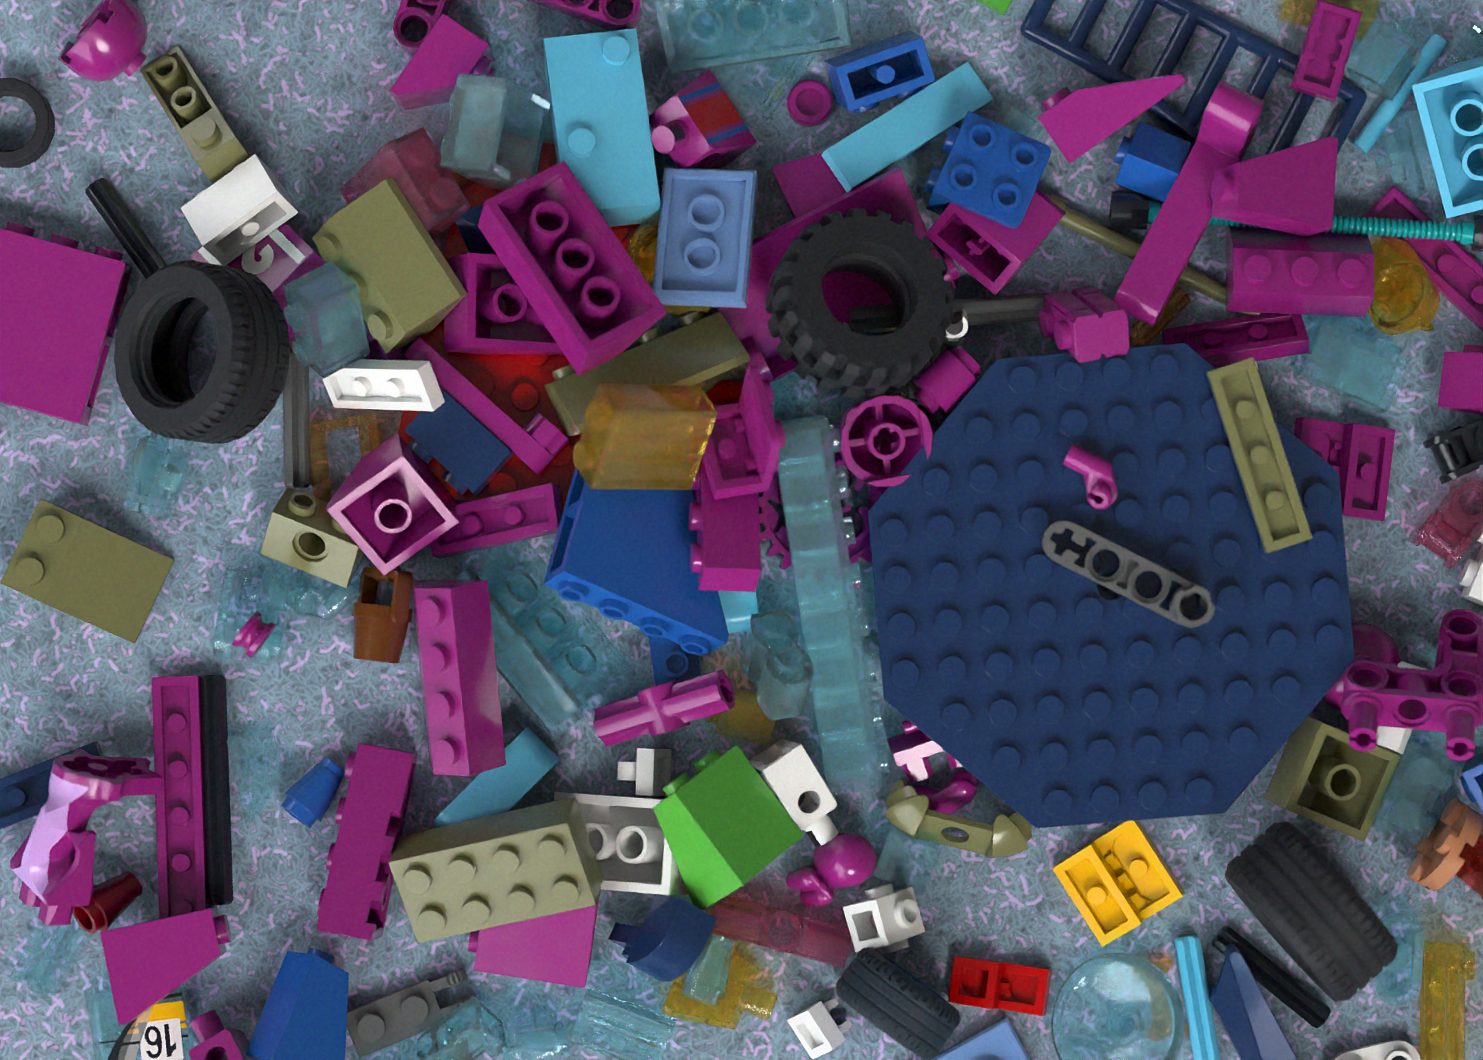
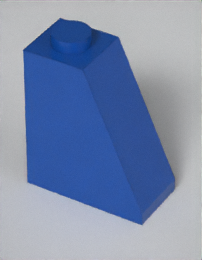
[245,948,349,1060]

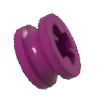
[232,611,276,658]

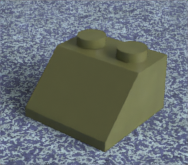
[1264,716,1401,842]

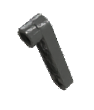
[1041,521,1215,628]

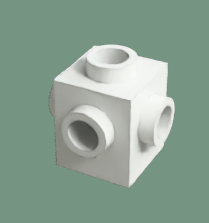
[843,883,925,954]

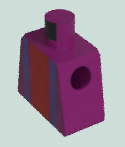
[648,69,757,169]

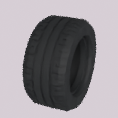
[114,260,290,444]
[1225,821,1399,1002]

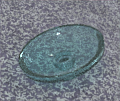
[1051,953,1185,1060]

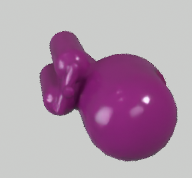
[786,833,877,906]

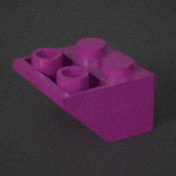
[925,188,1066,295]

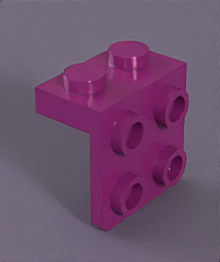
[691,366,786,500]

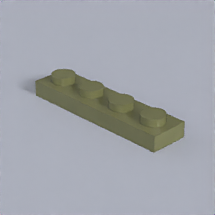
[1206,357,1312,553]

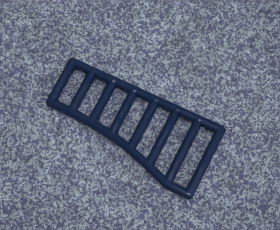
[1020,0,1367,155]

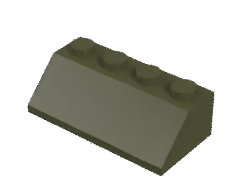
[544,308,751,436]

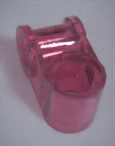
[1411,481,1483,570]

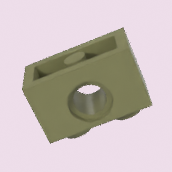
[260,487,364,588]

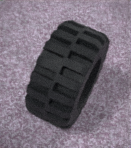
[765,208,955,398]

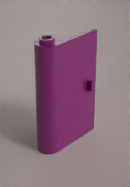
[717,167,960,384]

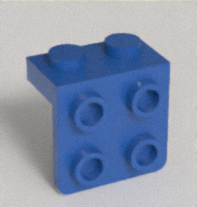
[923,111,1051,229]

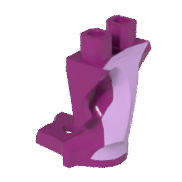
[10,749,163,925]

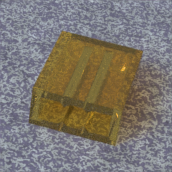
[573,383,718,490]

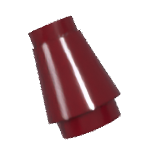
[73,871,143,934]

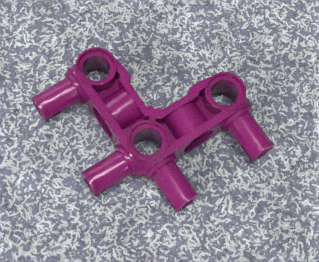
[1341,609,1483,761]

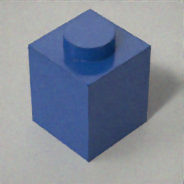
[1114,122,1192,203]

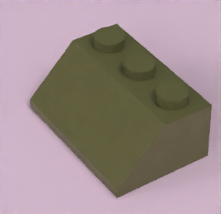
[312,177,467,354]

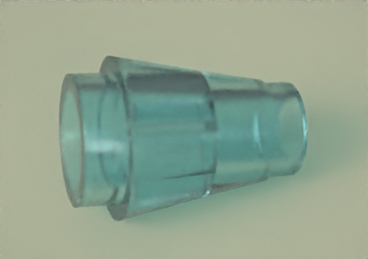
[681,934,734,1007]

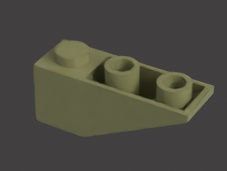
[140,46,250,184]

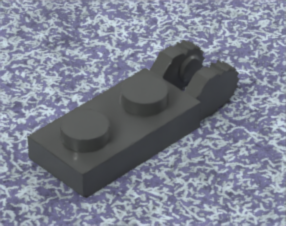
[346,968,479,1058]

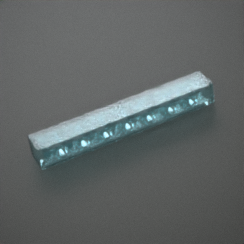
[777,414,890,795]

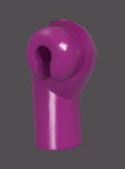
[1062,443,1118,509]
[913,770,977,815]

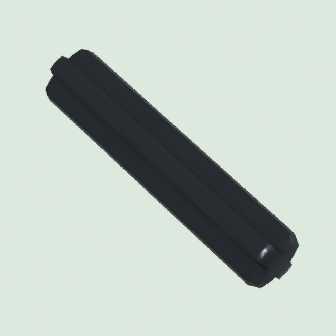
[85,178,167,279]
[1211,926,1332,1028]

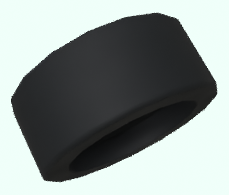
[0,78,55,168]

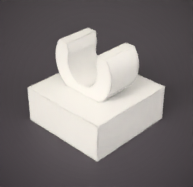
[617,748,671,796]
[787,999,852,1059]

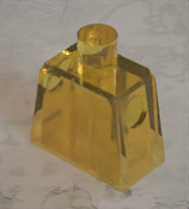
[661,936,778,1030]

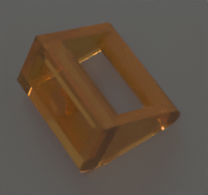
[309,414,382,503]

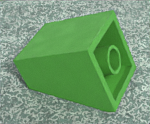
[653,744,804,910]

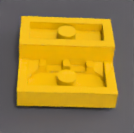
[1052,820,1185,947]

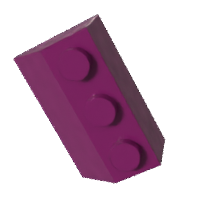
[1226,224,1374,317]

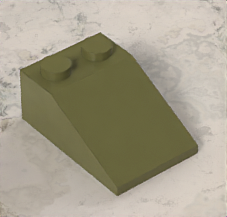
[0,498,175,644]

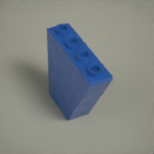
[543,423,729,655]

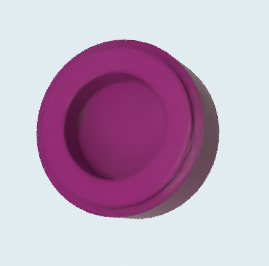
[787,80,833,127]

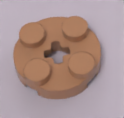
[1407,798,1483,891]

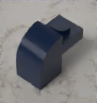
[608,894,717,982]

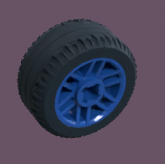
[835,947,961,1060]

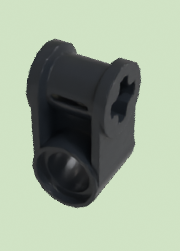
[1423,418,1483,484]

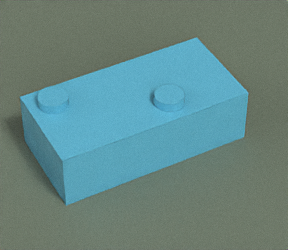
[543,28,660,227]

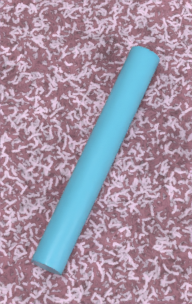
[1351,33,1448,154]

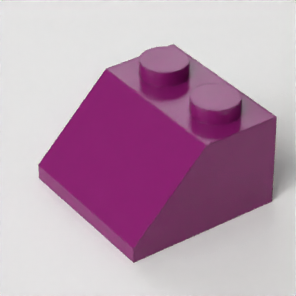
[390,14,496,110]
[326,433,459,575]

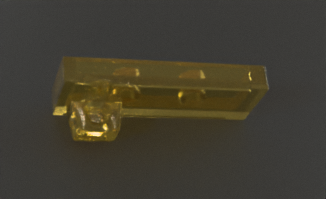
[1420,941,1476,1060]

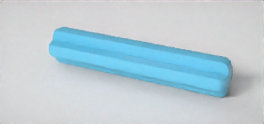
[1174,935,1220,1060]

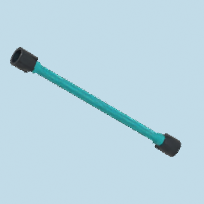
[1109,191,1483,252]

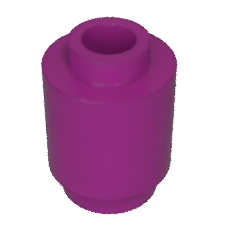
[913,345,983,414]

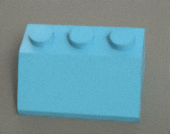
[1412,56,1483,218]

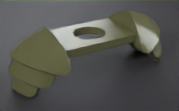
[884,780,1032,858]

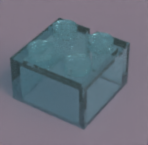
[440,73,550,189]

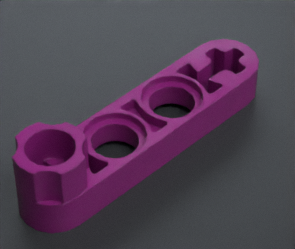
[404,337,569,475]

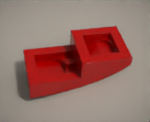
[948,956,1052,1016]

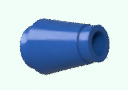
[281,757,345,828]

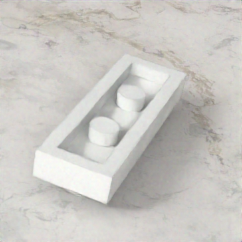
[318,359,445,411]

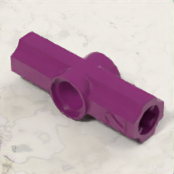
[593,669,736,747]

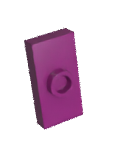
[1289,0,1362,102]

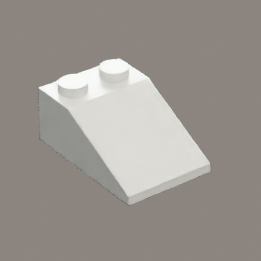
[554,792,689,895]

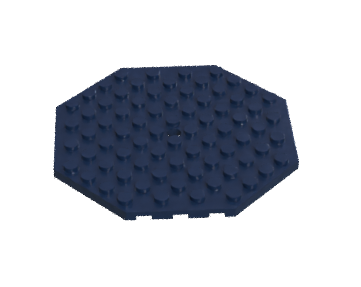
[868,343,1355,828]

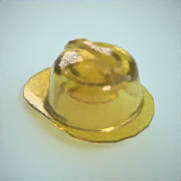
[1367,238,1441,336]

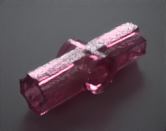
[711,895,852,968]

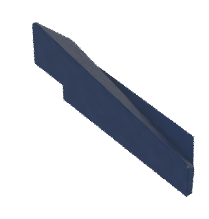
[1209,943,1298,1060]

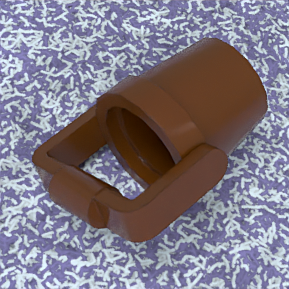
[351,565,413,664]

